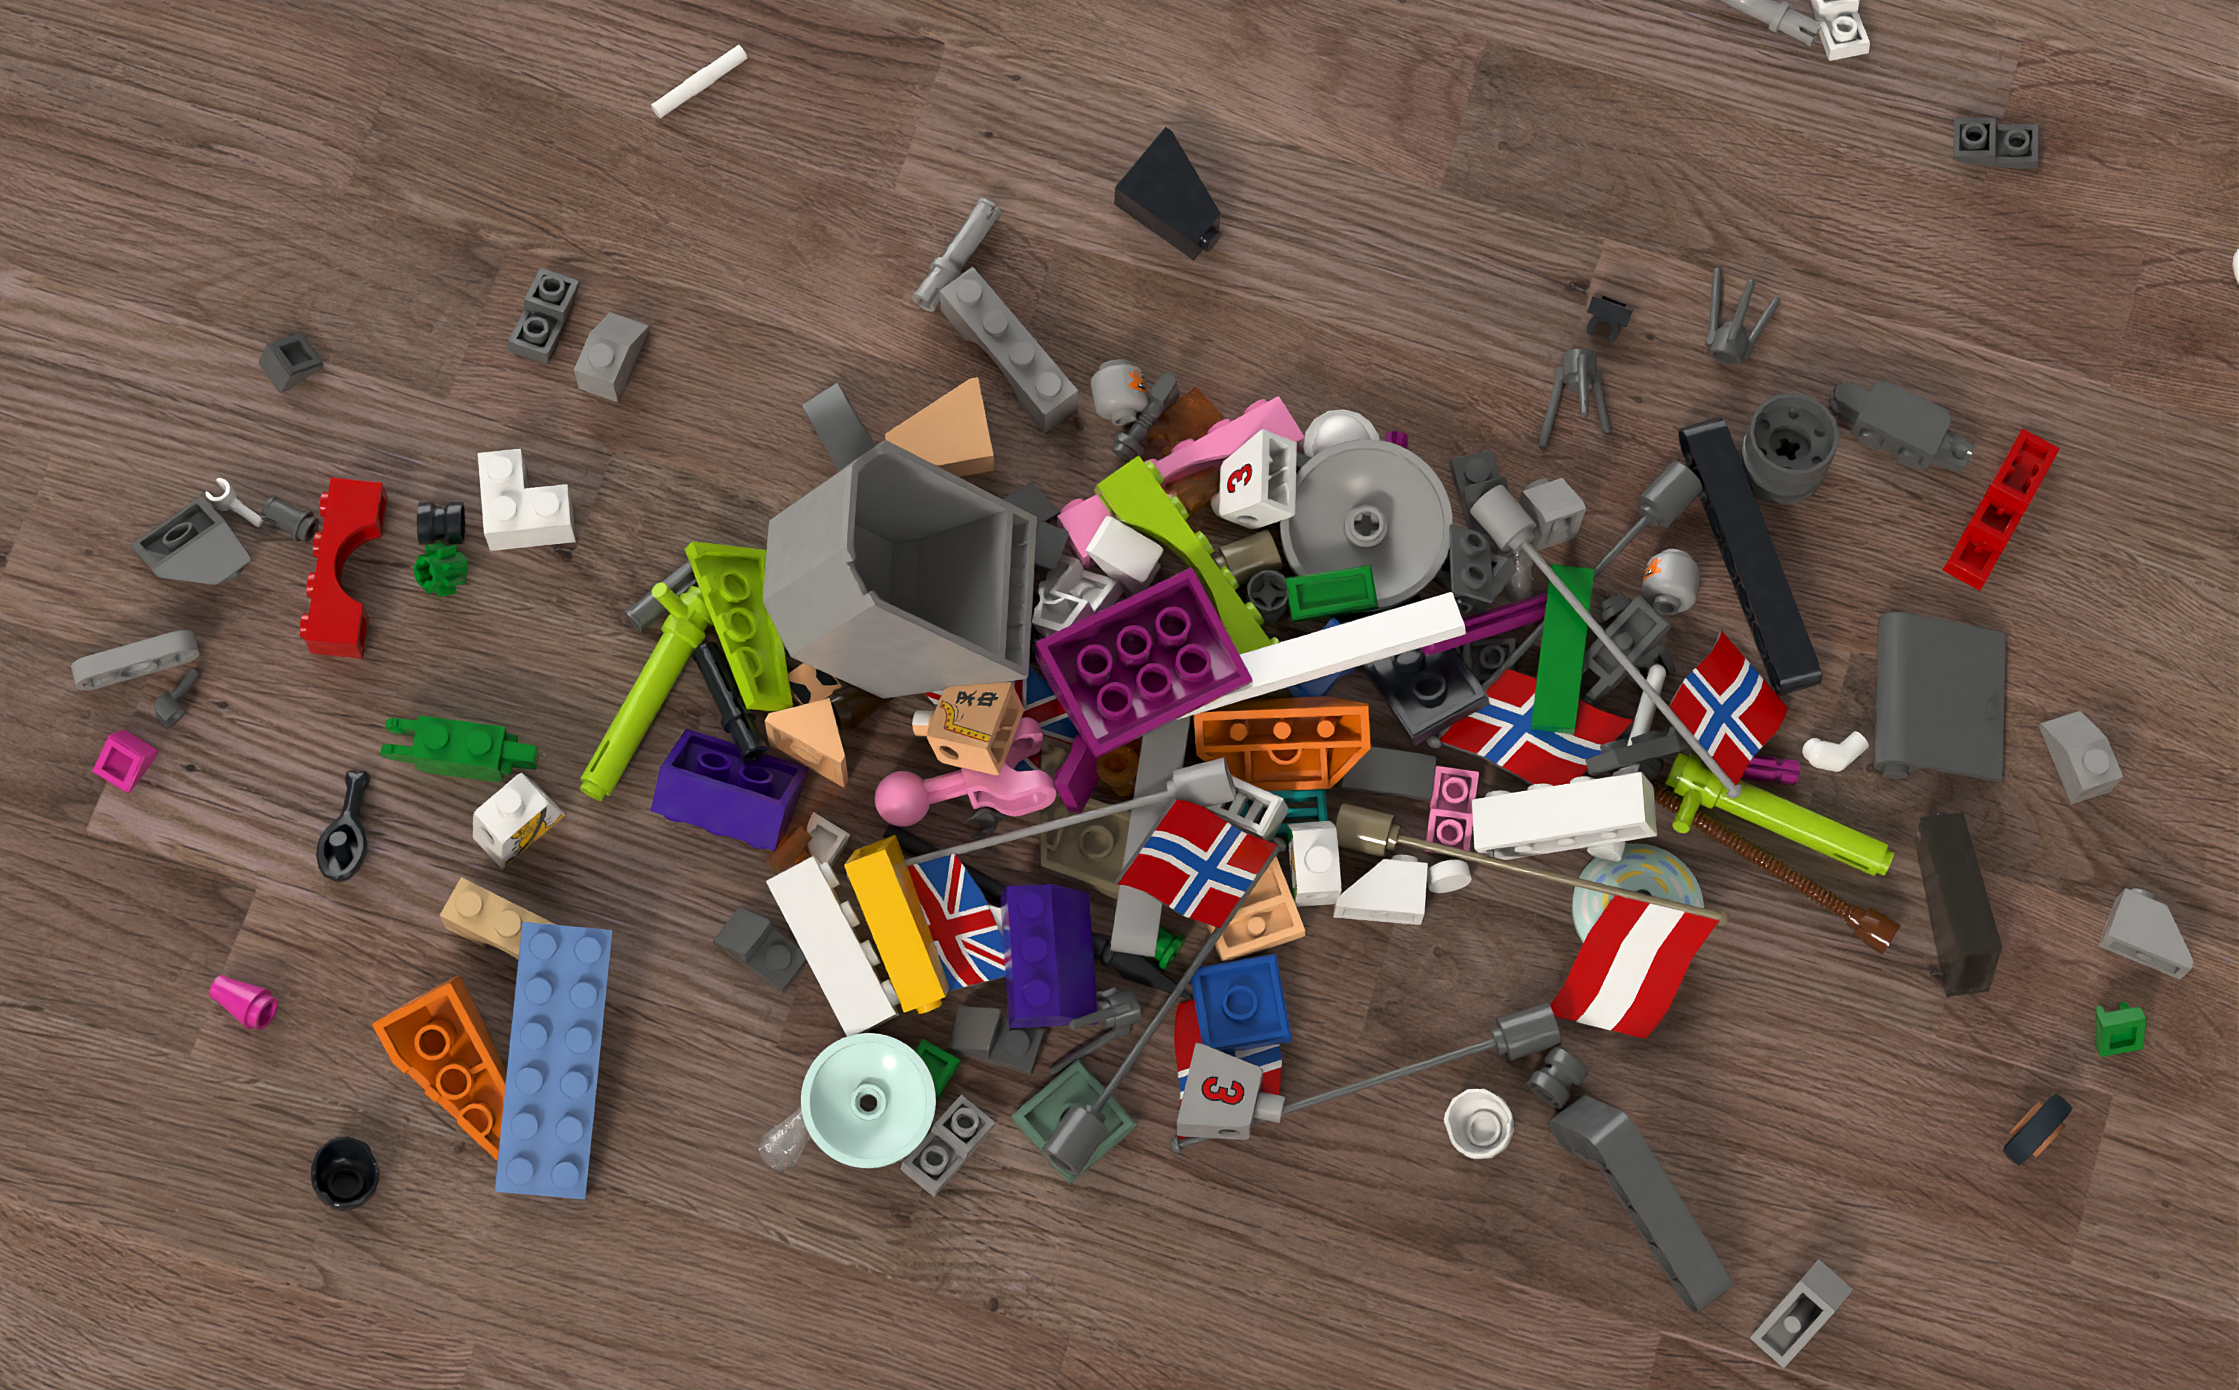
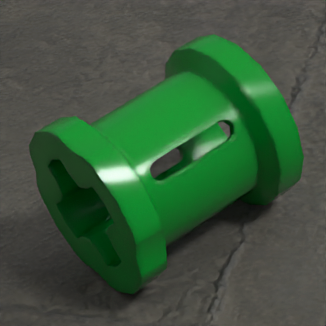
[1154,925,1187,970]

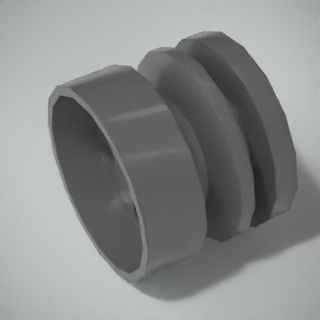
[1739,393,1839,505]

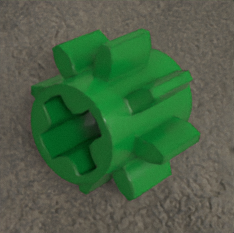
[414,542,468,597]

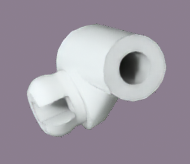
[1802,731,1869,772]

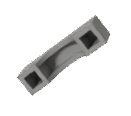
[939,267,1078,433]

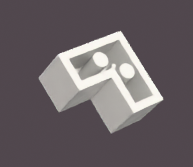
[478,449,576,551]

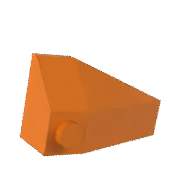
[372,975,507,1160]

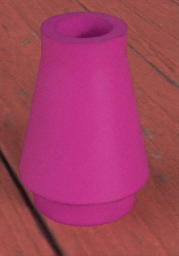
[209,975,278,1030]

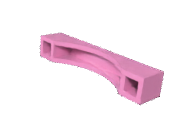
[1057,396,1305,570]

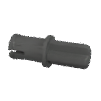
[623,562,698,633]

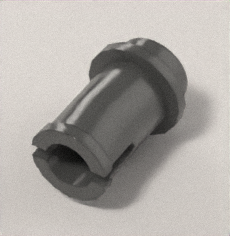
[261,495,319,542]

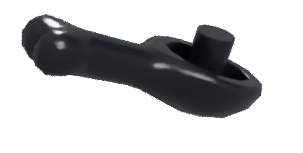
[316,770,371,883]

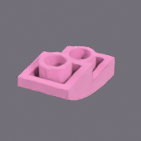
[1424,766,1479,855]

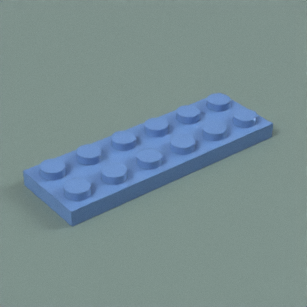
[495,922,612,1199]

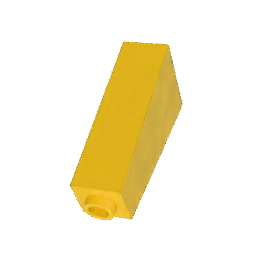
[844,835,950,1014]

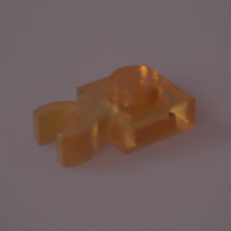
[1146,386,1224,459]

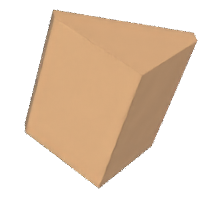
[765,698,849,788]

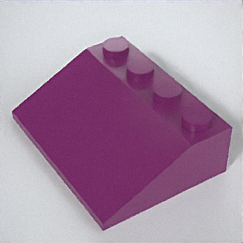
[1035,567,1253,759]

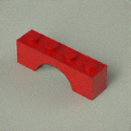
[300,478,388,659]

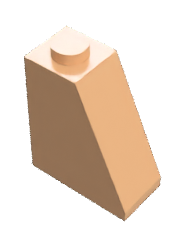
[885,377,994,477]

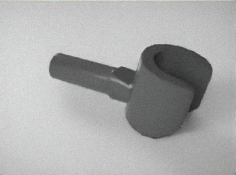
[155,669,200,728]
[964,808,1009,840]

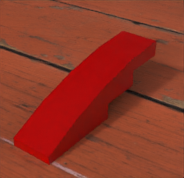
[1942,428,2060,591]

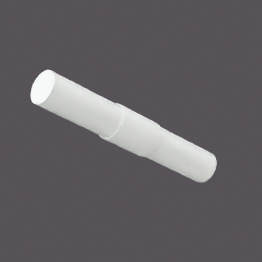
[651,45,748,118]

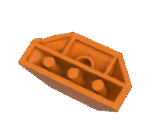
[1194,696,1371,791]

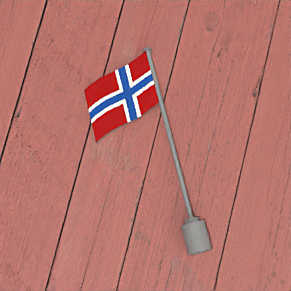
[1470,485,1788,798]

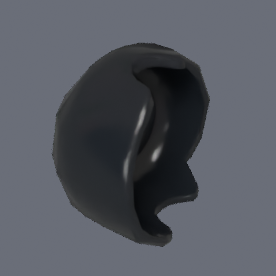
[310,1136,380,1211]

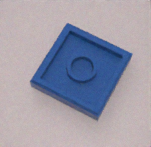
[1191,954,1292,1053]

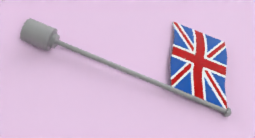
[846,757,1236,992]

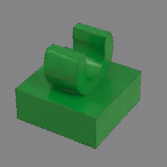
[2094,1002,2146,1057]

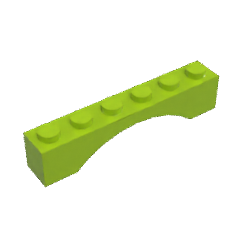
[1094,455,1281,655]

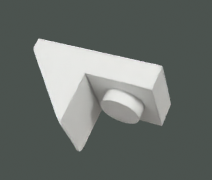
[1085,516,1164,598]

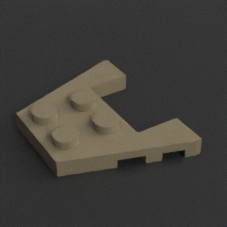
[1039,736,1131,899]

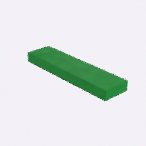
[1530,564,1594,735]

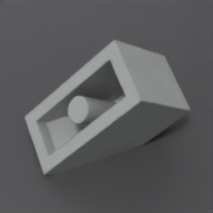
[574,312,650,402]
[1519,478,1586,551]
[2039,711,2123,805]
[2098,888,2194,980]
[1750,1259,1853,1368]

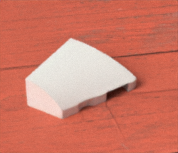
[1032,554,1124,638]

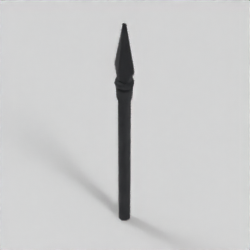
[883,824,1192,1000]

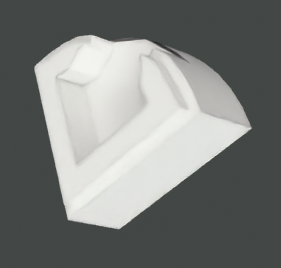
[807,812,851,867]

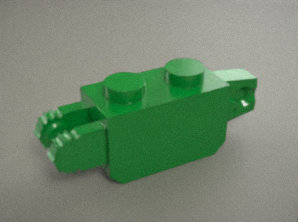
[380,715,539,782]

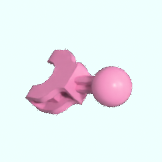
[875,717,1056,827]

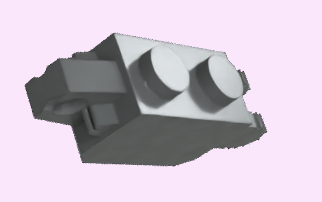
[1828,380,1975,473]

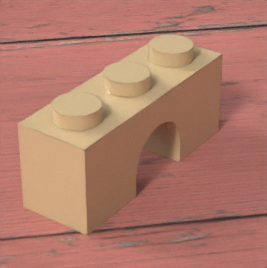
[439,877,557,960]

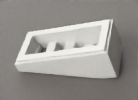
[1206,776,1288,842]

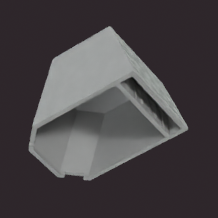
[763,440,1037,698]

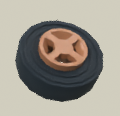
[2002,1093,2073,1165]

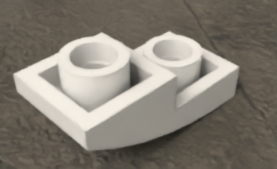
[1810,0,1870,61]

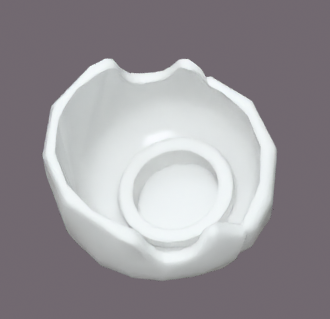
[1444,1089,1514,1159]

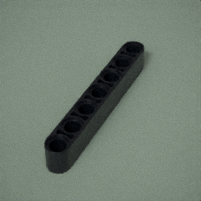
[1678,417,1822,697]

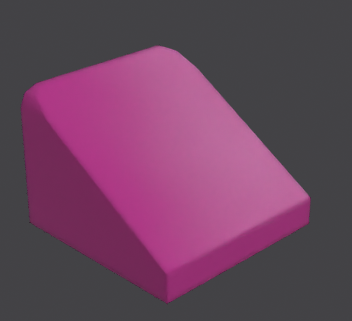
[92,730,158,793]

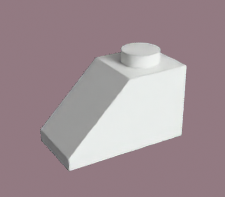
[1333,855,1428,925]

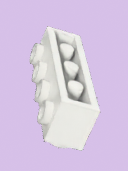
[1472,770,1657,860]
[766,856,900,1037]

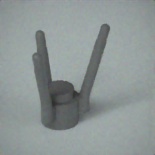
[1705,268,1781,365]
[1539,349,1610,449]
[1049,987,1142,1075]

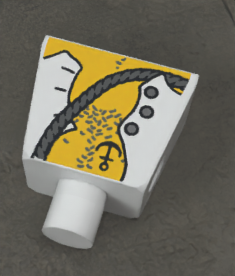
[473,773,565,870]

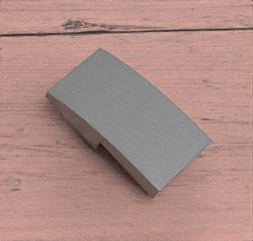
[900,1094,996,1197]

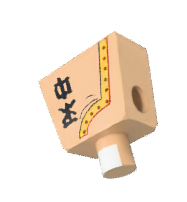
[912,682,1024,775]

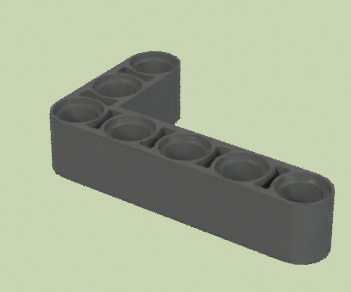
[1548,1095,1733,1314]

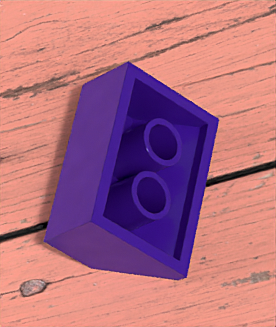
[651,728,809,851]
[1000,884,1098,1028]

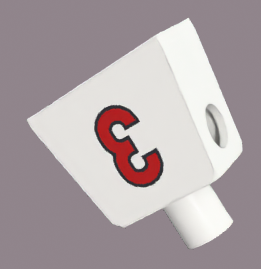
[1211,429,1297,529]

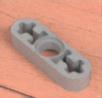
[71,630,200,690]

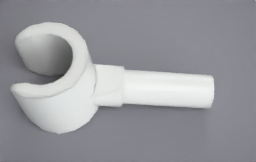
[205,478,264,527]

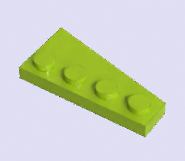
[685,541,793,712]

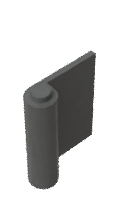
[1874,612,2006,782]

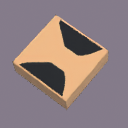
[788,663,842,705]

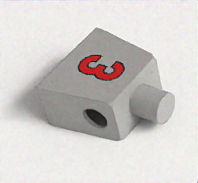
[1177,1043,1285,1140]

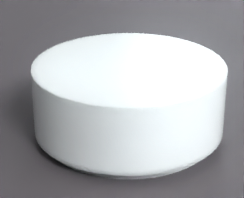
[1427,860,1472,893]

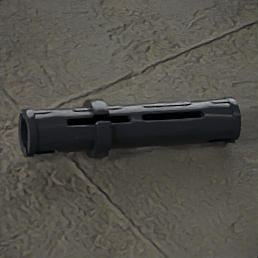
[692,642,768,763]

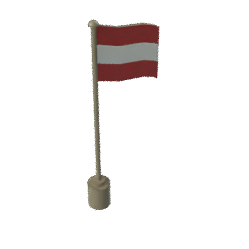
[1335,803,1729,1039]

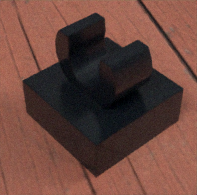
[1587,292,1635,343]

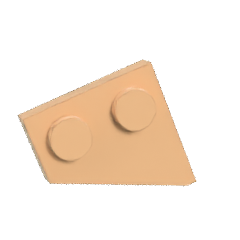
[1207,856,1306,963]

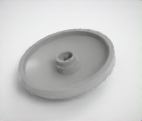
[1280,439,1453,612]

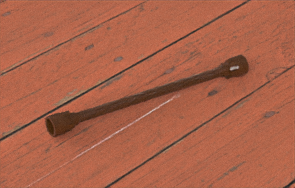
[1610,769,1901,954]

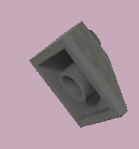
[130,496,252,585]

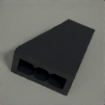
[1114,127,1222,261]

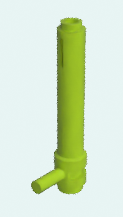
[579,582,713,801]
[1665,752,1895,876]

